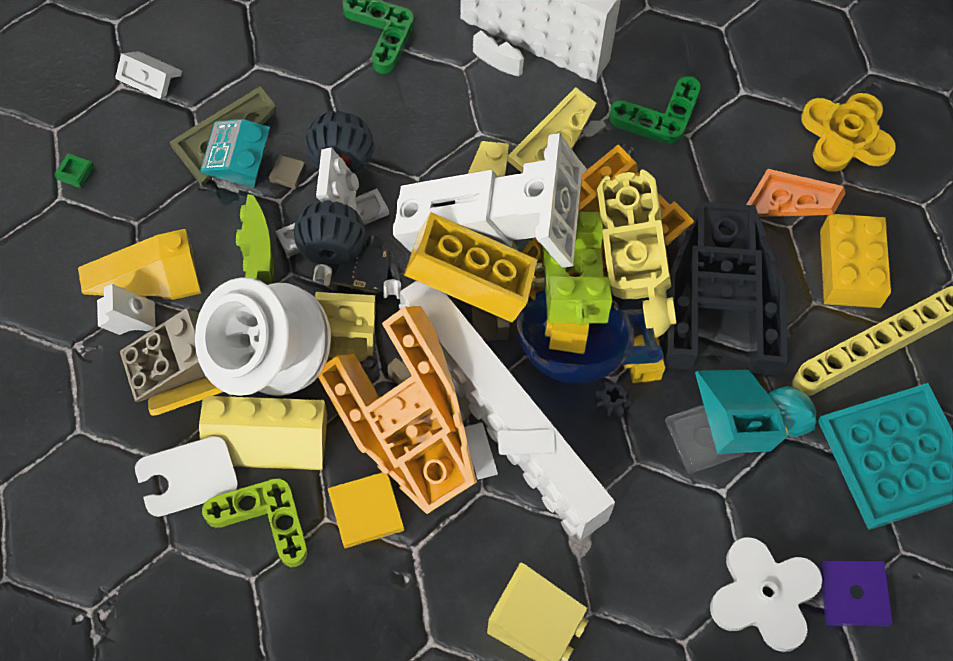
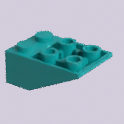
[695,370,788,454]

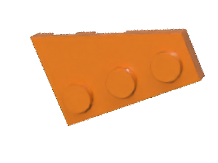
[746,169,845,217]

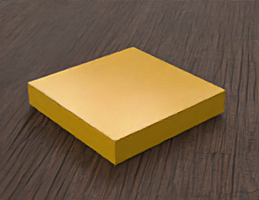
[328,472,404,549]

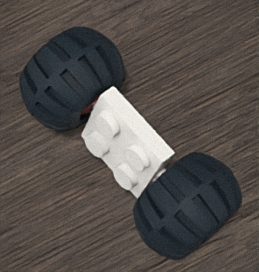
[293,111,374,265]

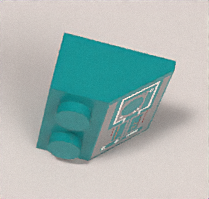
[200,119,270,188]

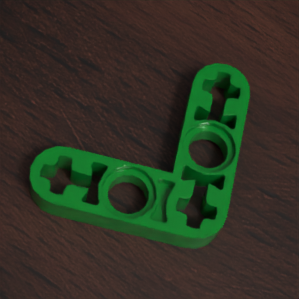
[342,0,414,74]
[609,76,700,145]

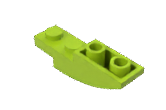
[236,194,274,284]

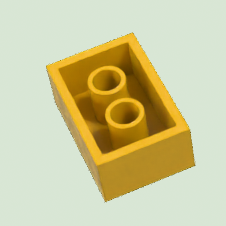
[820,214,891,308]

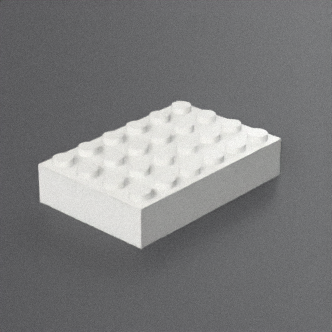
[460,0,621,82]

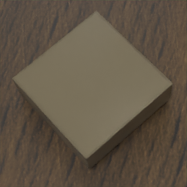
[269,155,306,189]

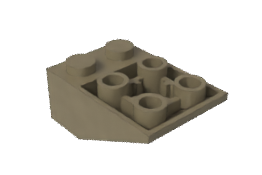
[120,308,206,402]

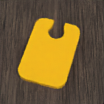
[148,377,224,415]

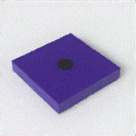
[819,561,893,626]

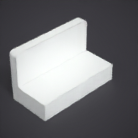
[115,52,182,99]

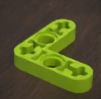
[202,479,307,567]

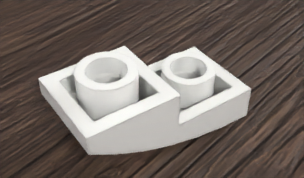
[473,30,524,76]

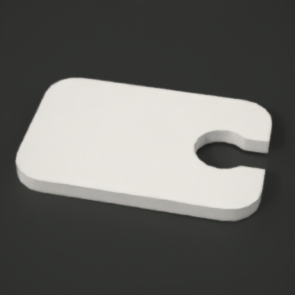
[135,436,237,516]

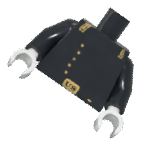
[313,235,402,305]

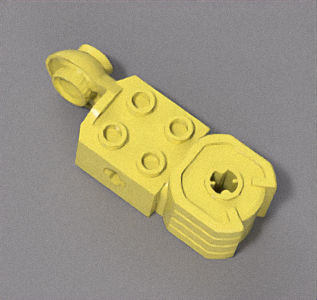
[597,169,677,338]

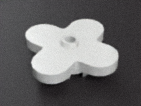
[710,538,822,652]

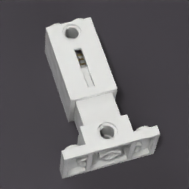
[393,133,583,268]

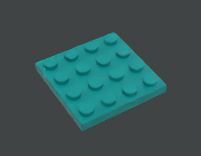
[818,383,953,530]

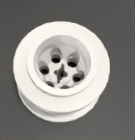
[195,277,331,396]

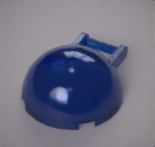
[517,289,663,384]

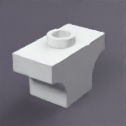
[97,283,156,335]

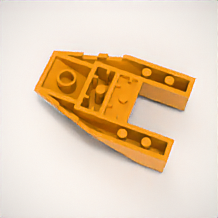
[318,306,477,514]

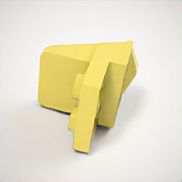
[315,292,375,363]

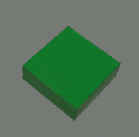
[54,153,94,188]

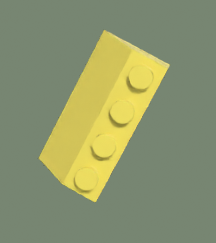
[199,396,328,470]

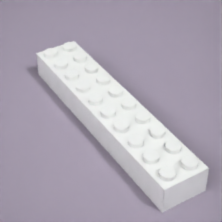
[399,281,615,542]

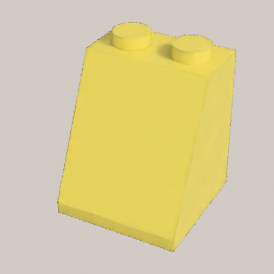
[487,562,589,661]

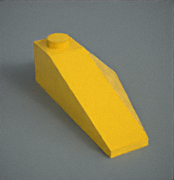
[78,229,201,300]

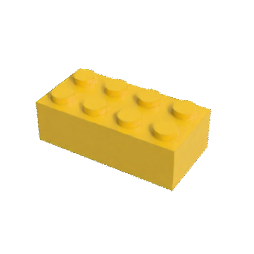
[404,212,537,322]

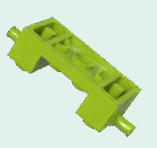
[541,212,612,325]

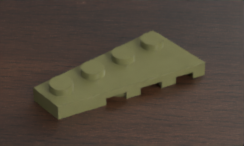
[170,86,276,187]

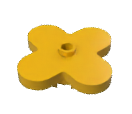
[801,93,896,172]

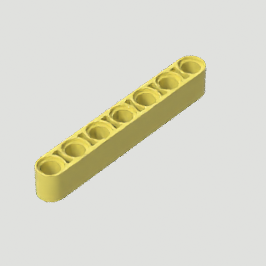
[792,286,953,396]

